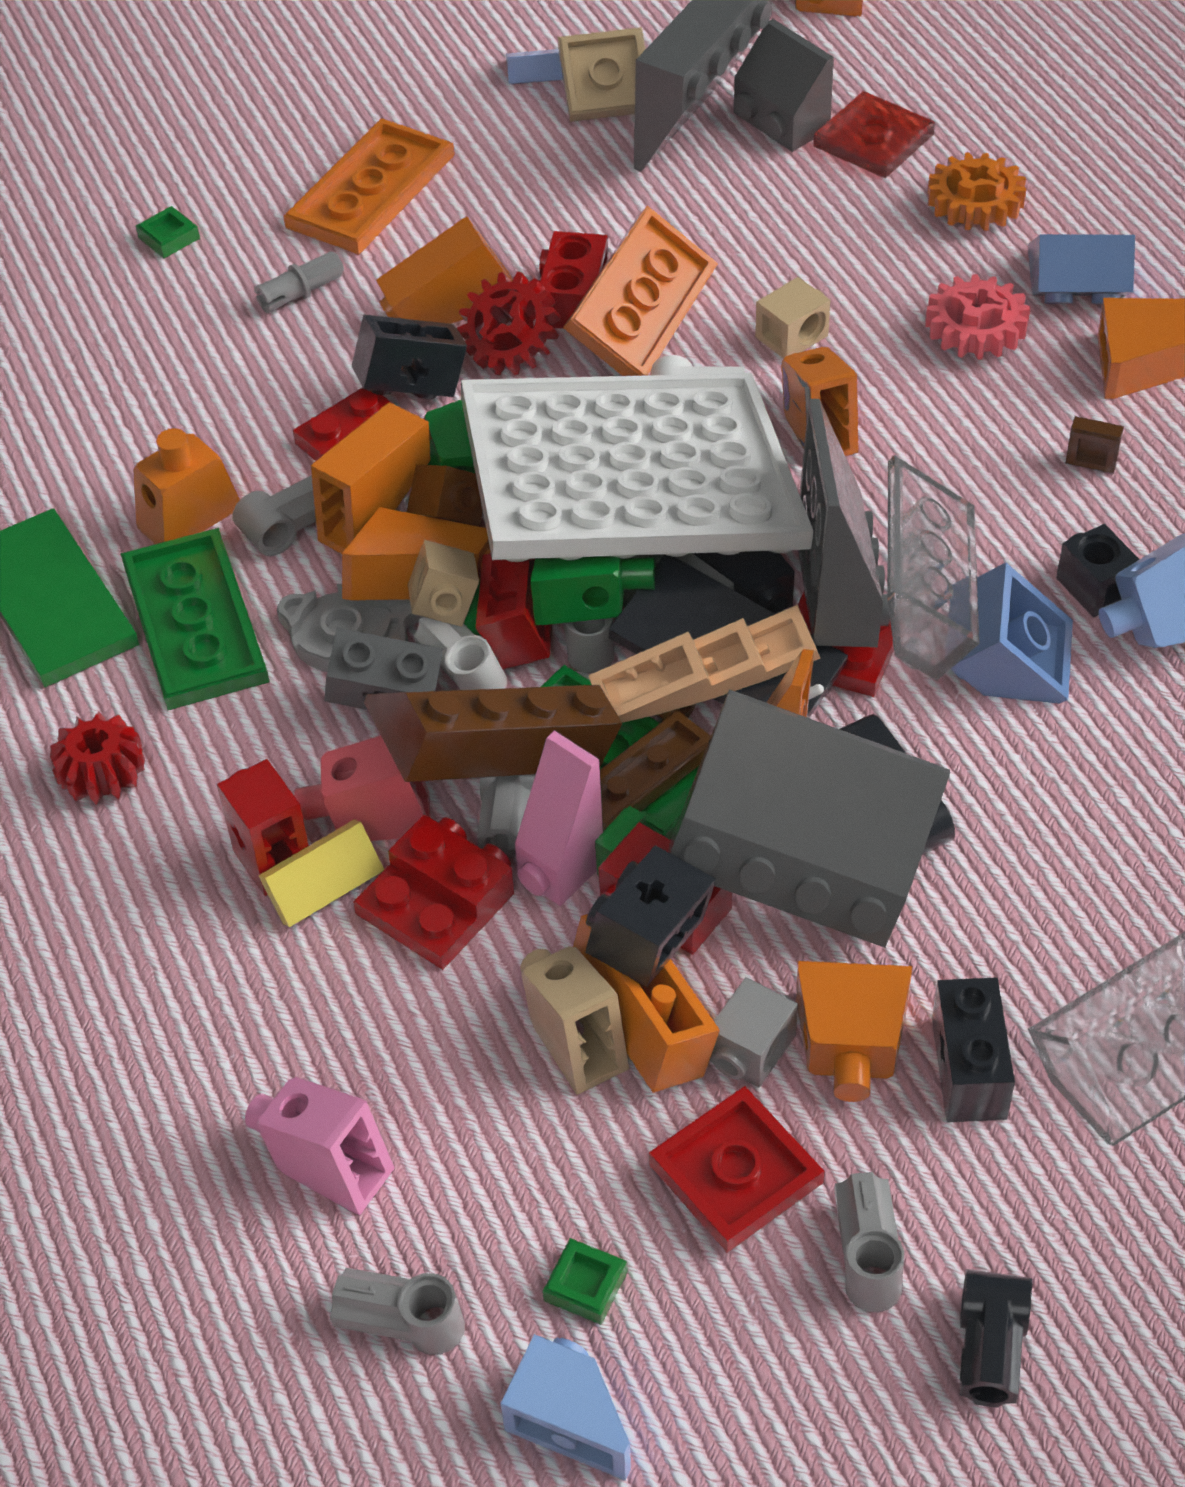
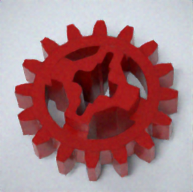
[457,271,561,376]

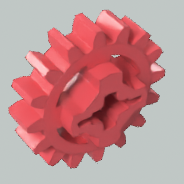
[925,274,1030,360]

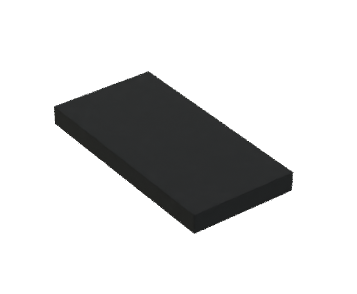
[608,554,848,718]

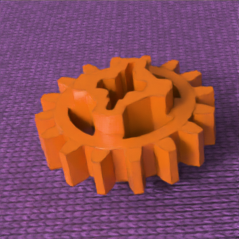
[927,152,1027,231]

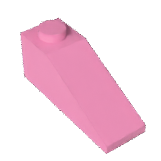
[515,731,603,906]

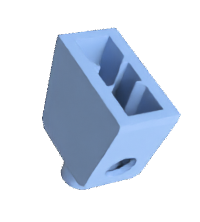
[1099,533,1185,648]

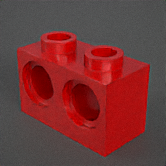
[537,231,609,329]
[476,553,552,669]

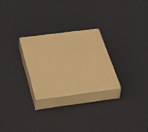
[558,27,646,122]

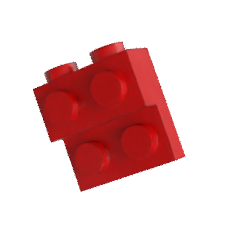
[353,814,515,970]

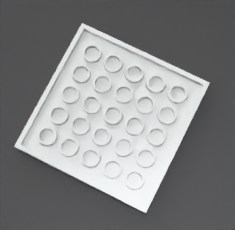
[461,373,813,562]

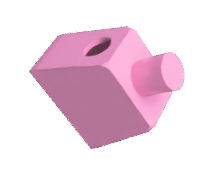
[245,1077,395,1216]

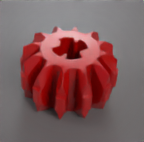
[50,711,145,806]

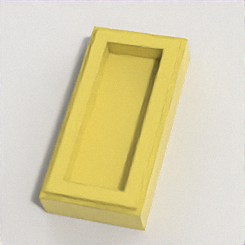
[259,820,385,927]

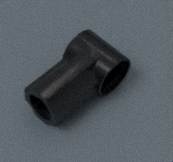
[960,1269,1032,1408]

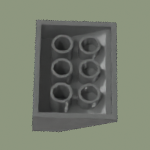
[634,0,772,172]
[798,398,891,647]
[668,689,950,948]

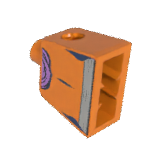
[781,347,859,456]

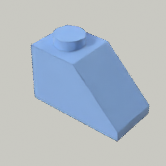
[500,1334,631,1481]

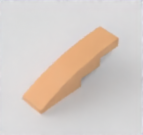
[588,605,820,723]

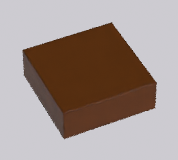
[1065,416,1124,474]

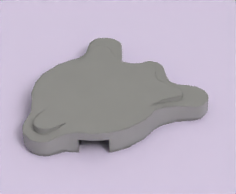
[277,584,423,672]

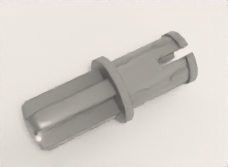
[254,252,344,313]

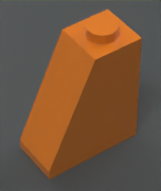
[376,216,513,324]
[1097,298,1185,399]
[311,402,430,554]
[342,507,491,601]

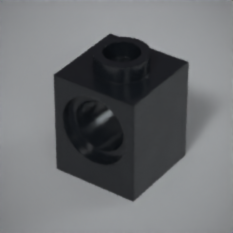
[1056,523,1140,618]

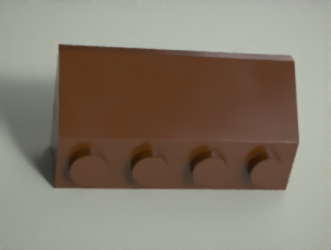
[364,685,622,782]

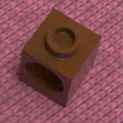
[407,464,483,527]

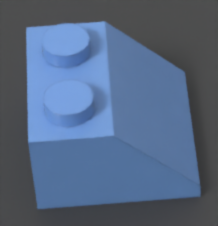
[1028,234,1135,304]
[949,562,1073,704]

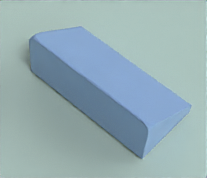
[506,49,563,84]

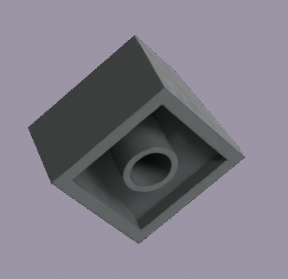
[733,19,834,152]

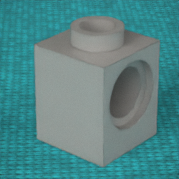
[709,977,798,1088]

